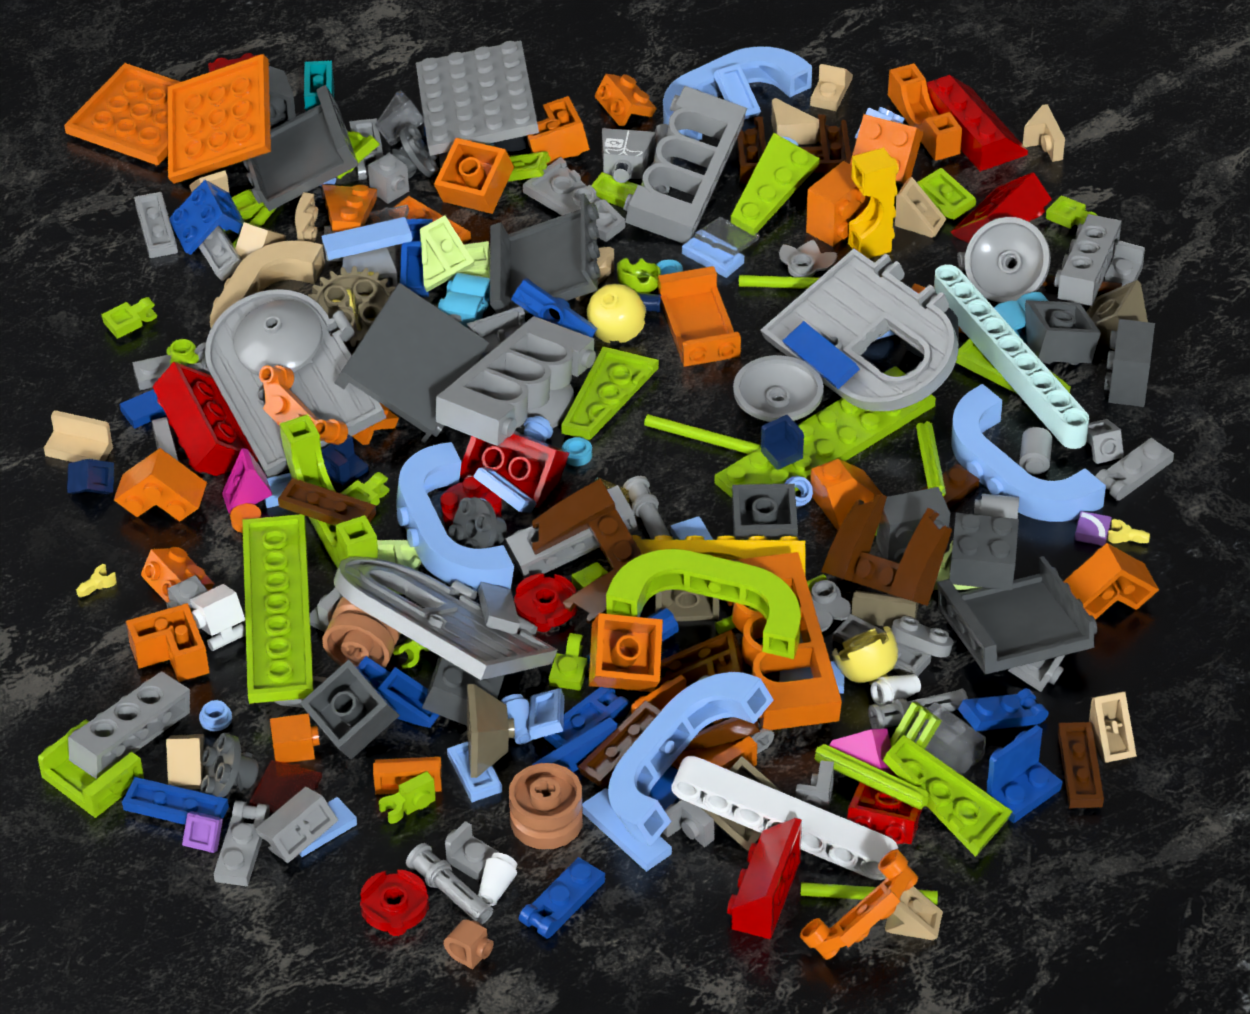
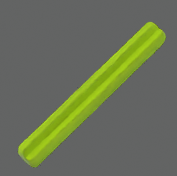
[916,421,946,497]
[814,744,930,810]

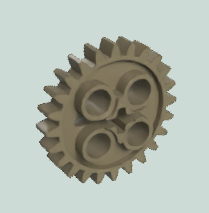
[308,266,396,354]

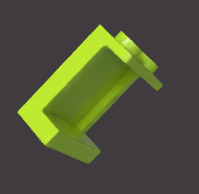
[38,719,144,818]

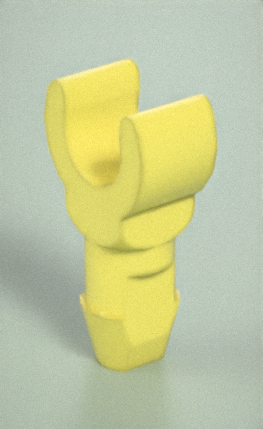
[1108,519,1150,543]
[76,564,117,597]

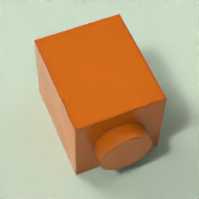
[270,714,320,765]

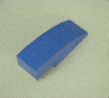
[400,219,433,297]
[357,656,440,728]

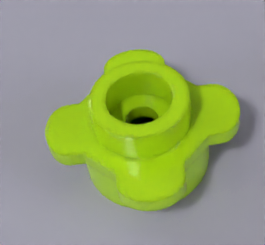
[167,339,199,366]

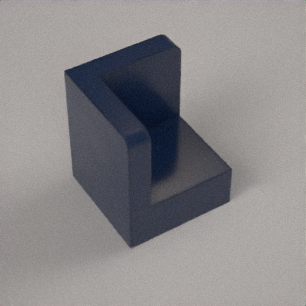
[761,415,804,470]
[321,434,369,488]
[67,459,114,494]

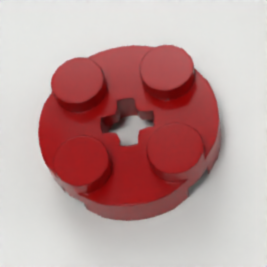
[440,477,502,527]
[514,573,577,632]
[360,870,429,936]

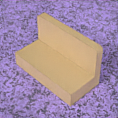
[44,410,113,462]

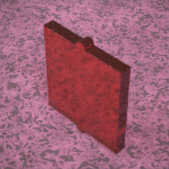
[249,760,322,814]

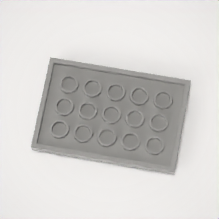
[416,41,539,156]

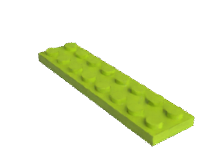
[715,366,936,498]
[243,514,314,704]

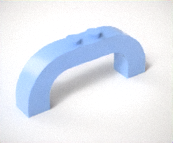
[663,47,812,141]
[951,384,1106,522]
[396,442,514,591]
[608,672,774,846]

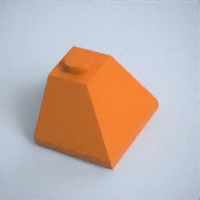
[811,459,883,530]

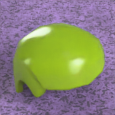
[617,258,661,293]

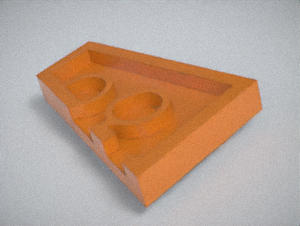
[322,184,377,232]

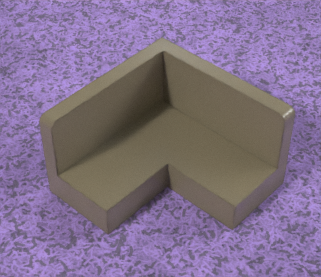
[852,590,919,627]

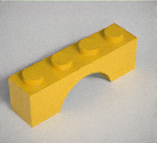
[848,147,899,258]

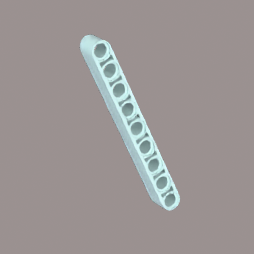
[934,265,1089,449]

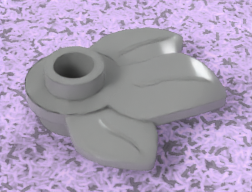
[779,240,837,277]
[810,580,851,632]

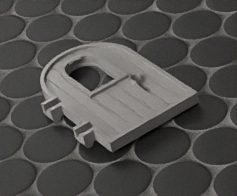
[760,249,958,411]
[205,289,386,478]
[334,557,558,680]

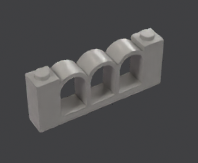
[623,86,747,244]
[436,316,596,446]

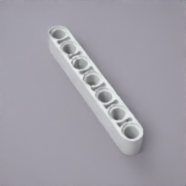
[672,756,898,880]

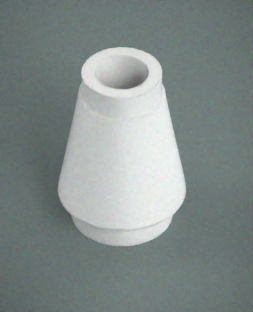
[871,674,921,706]
[477,853,517,906]

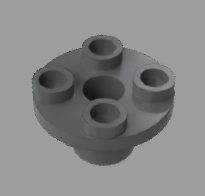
[392,124,439,178]
[448,497,507,549]
[200,733,259,798]

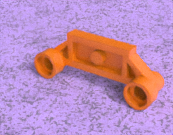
[259,365,348,445]
[800,849,918,960]

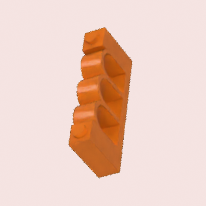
[727,552,842,730]

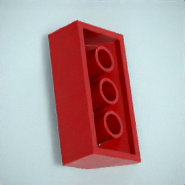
[926,75,1028,172]
[152,362,258,476]

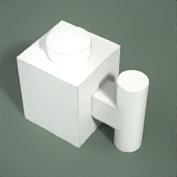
[190,584,246,651]

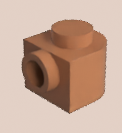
[444,920,494,969]

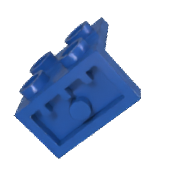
[169,180,244,255]
[986,725,1062,823]

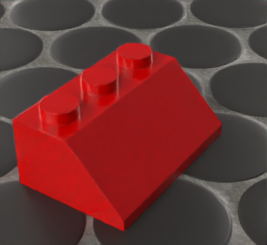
[951,172,1052,243]
[460,431,570,508]
[727,818,802,939]

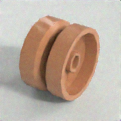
[322,597,401,668]
[509,763,583,849]

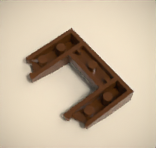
[737,114,852,184]
[532,479,644,624]
[821,494,952,606]
[653,630,760,751]

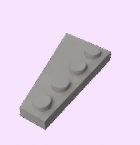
[523,157,625,242]

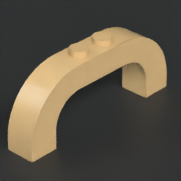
[210,241,325,328]

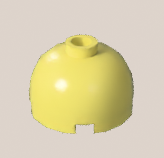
[587,284,646,343]
[832,626,898,685]

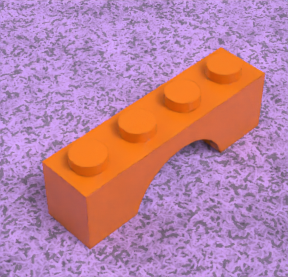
[888,63,962,161]

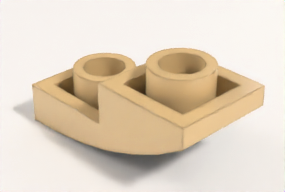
[295,192,318,243]

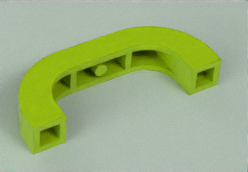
[280,414,378,568]
[606,549,801,659]

